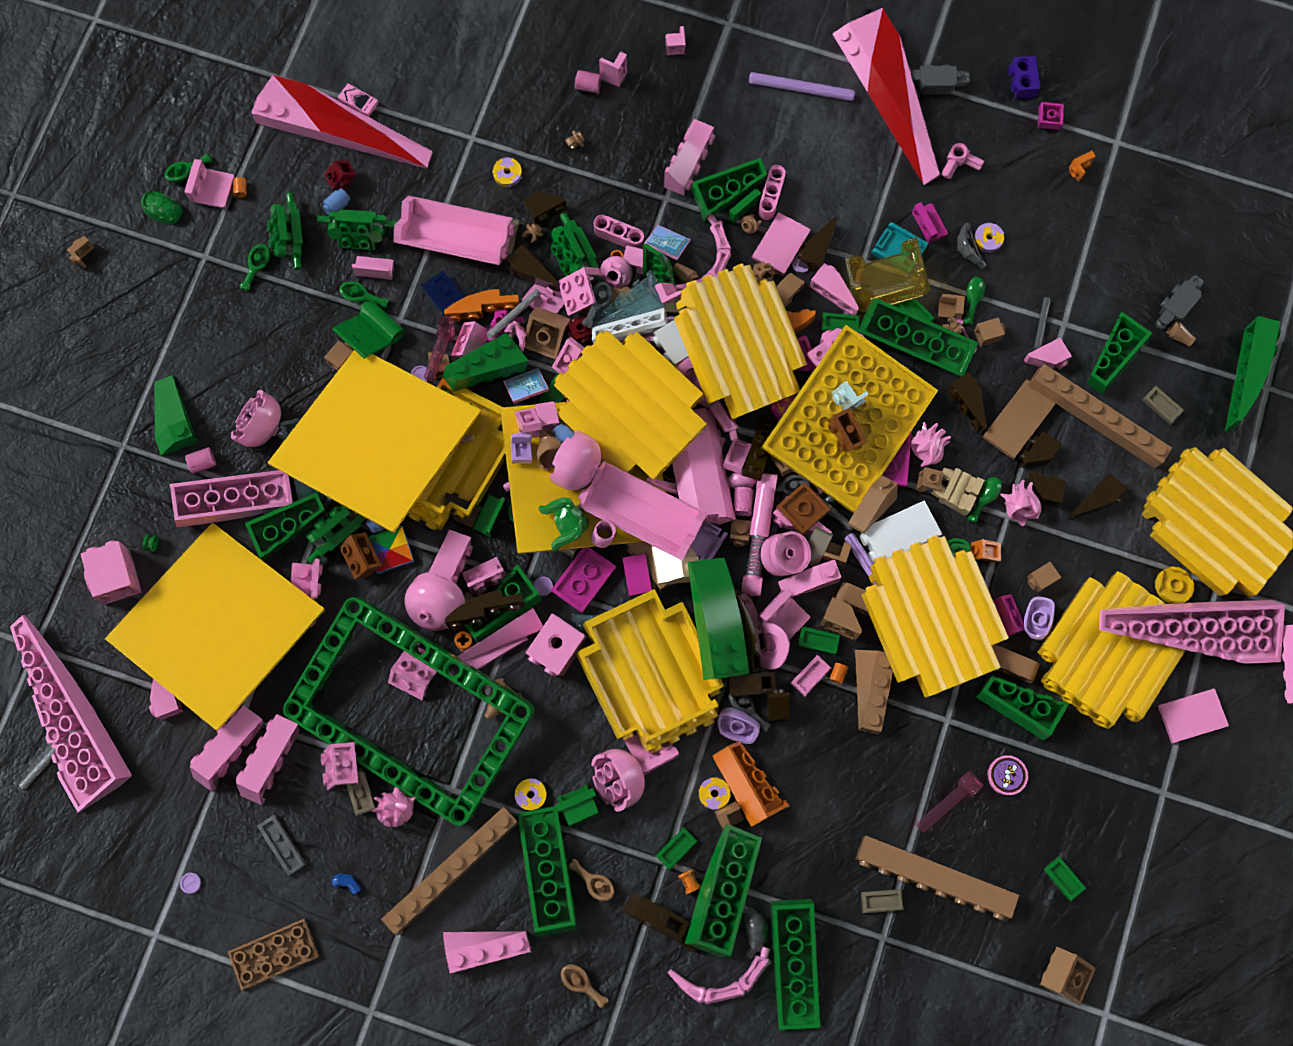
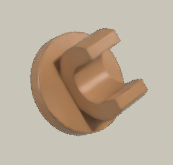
[565,130,585,150]
[741,214,761,234]
[523,223,543,243]
[942,317,963,334]

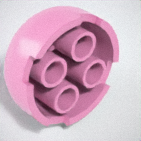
[231,390,281,447]
[550,430,601,490]
[405,572,465,631]
[591,749,645,811]

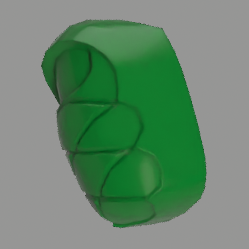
[141,191,183,225]

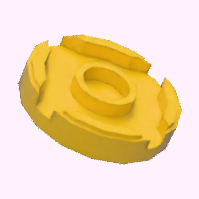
[1155,566,1194,604]

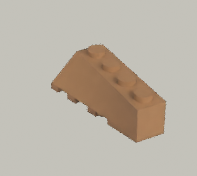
[855,650,893,735]

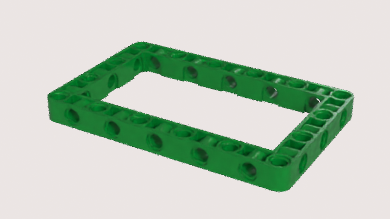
[283,597,534,826]

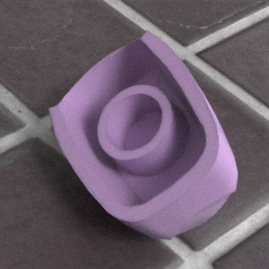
[1024,597,1055,640]
[718,707,760,744]

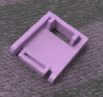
[691,522,728,560]

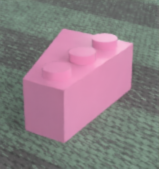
[429,530,473,584]

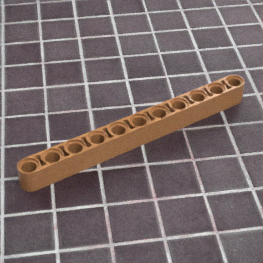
[836,582,1040,683]

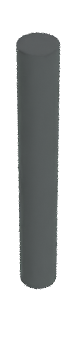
[1034,297,1051,350]

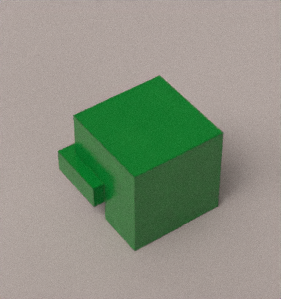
[555,784,599,828]

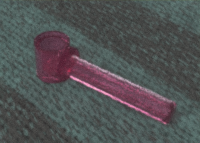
[424,316,456,382]
[916,770,984,833]

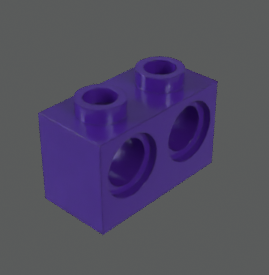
[1009,56,1040,99]

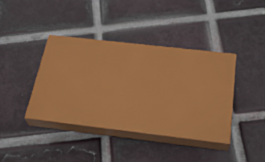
[982,379,1056,459]
[228,919,320,991]

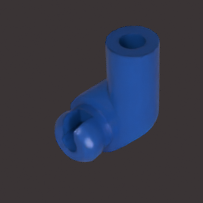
[331,873,362,895]

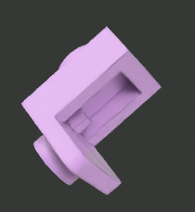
[510,432,532,464]

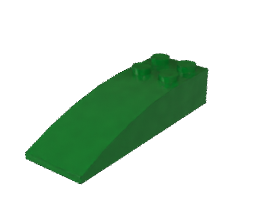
[857,298,978,377]
[1225,316,1281,432]
[688,558,749,680]
[518,806,578,937]
[685,824,762,957]
[771,899,820,1030]

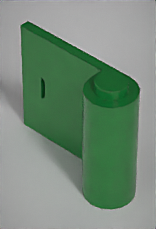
[332,300,405,359]

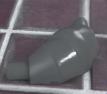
[957,223,986,269]
[743,905,768,960]

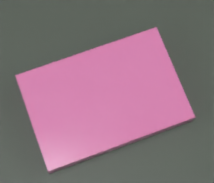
[752,213,811,276]
[1158,689,1229,743]

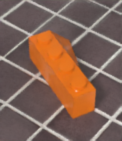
[712,741,790,827]

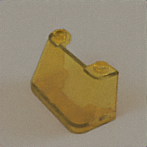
[845,237,930,312]

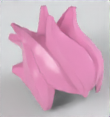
[911,423,951,467]
[1001,480,1042,527]
[373,787,416,827]

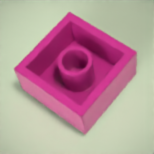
[1038,102,1064,130]

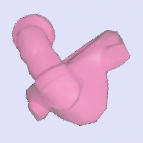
[504,321,527,352]

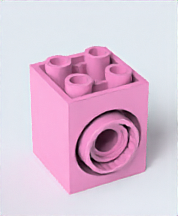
[81,540,142,605]
[526,614,589,677]

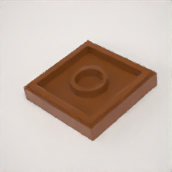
[776,482,831,536]

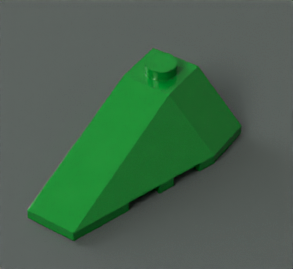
[643,243,676,287]
[155,375,198,456]

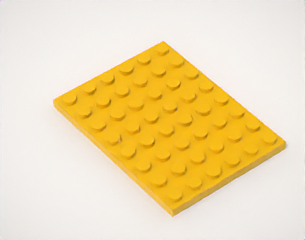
[761,325,938,513]

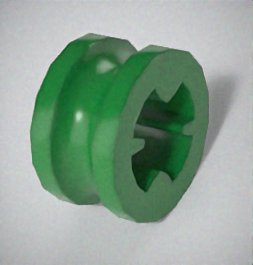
[143,534,158,553]

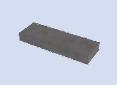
[257,815,307,877]

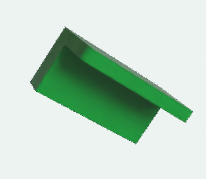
[473,495,507,538]

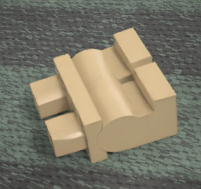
[931,467,985,516]

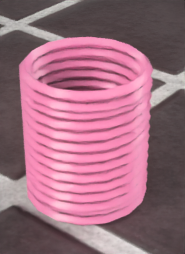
[575,70,601,93]
[185,447,216,474]
[733,487,755,516]
[591,520,616,548]

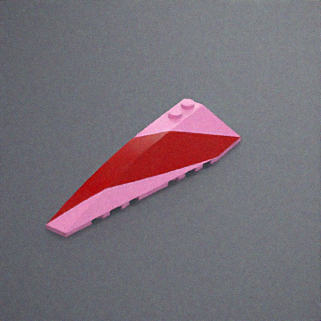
[833,8,940,185]
[251,75,433,169]

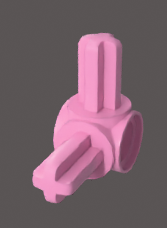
[942,143,984,179]

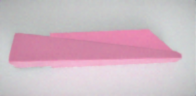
[455,608,543,670]

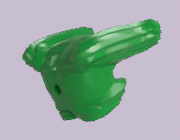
[538,497,589,551]

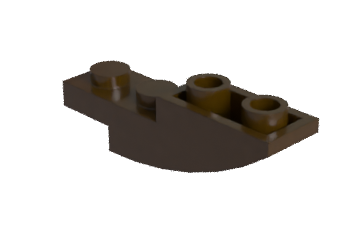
[742,416,778,481]
[445,590,525,629]
[736,593,767,674]
[622,893,697,952]

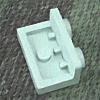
[831,381,868,411]

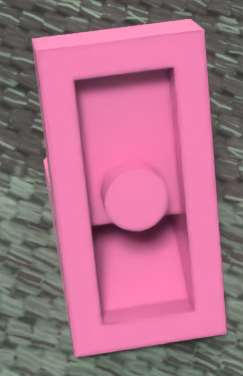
[552,337,585,374]
[515,408,542,438]

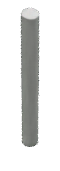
[486,289,541,339]
[19,730,76,790]

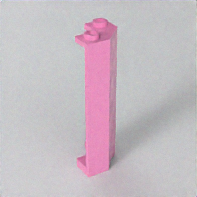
[394,196,515,265]
[672,408,736,525]
[578,461,707,561]

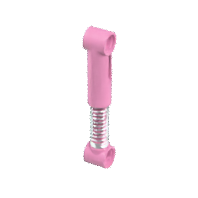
[741,473,778,597]

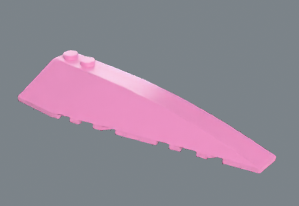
[1099,600,1285,663]
[10,615,132,812]

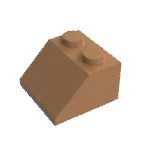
[525,307,571,360]
[820,597,862,641]
[1040,947,1096,1006]

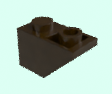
[523,192,567,224]
[1018,431,1062,468]
[1024,472,1066,507]
[445,492,482,532]
[729,672,776,696]
[766,690,790,723]

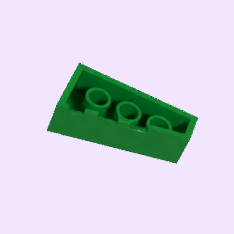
[691,158,767,222]
[1087,312,1152,395]
[443,332,529,391]
[245,492,328,561]
[465,564,542,643]
[976,676,1069,741]

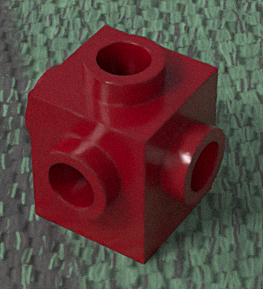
[324,160,357,190]
[566,317,593,346]

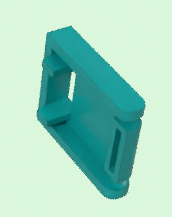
[871,222,928,275]

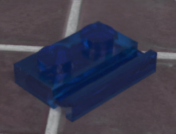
[421,271,464,316]

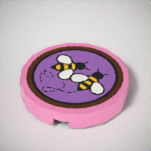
[987,756,1028,795]

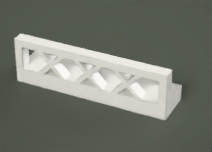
[592,308,670,344]

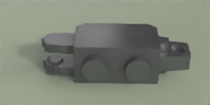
[910,65,970,94]
[1155,275,1204,330]

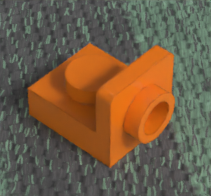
[1069,151,1096,182]
[970,539,1001,563]

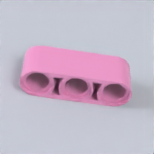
[758,165,785,220]
[594,215,644,249]

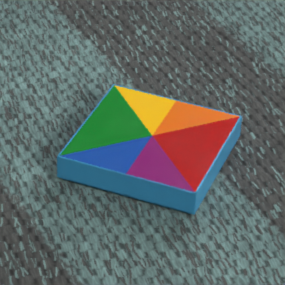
[368,526,414,574]

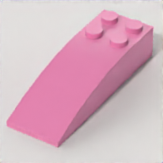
[170,470,293,528]

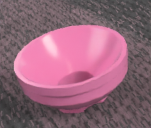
[599,256,633,289]

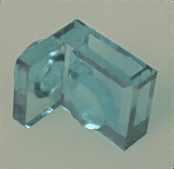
[572,614,596,629]

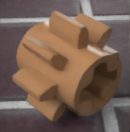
[753,261,775,283]

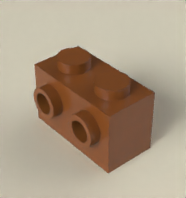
[827,408,868,454]
[339,532,382,580]

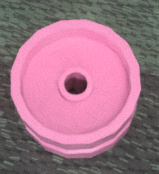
[761,531,811,576]

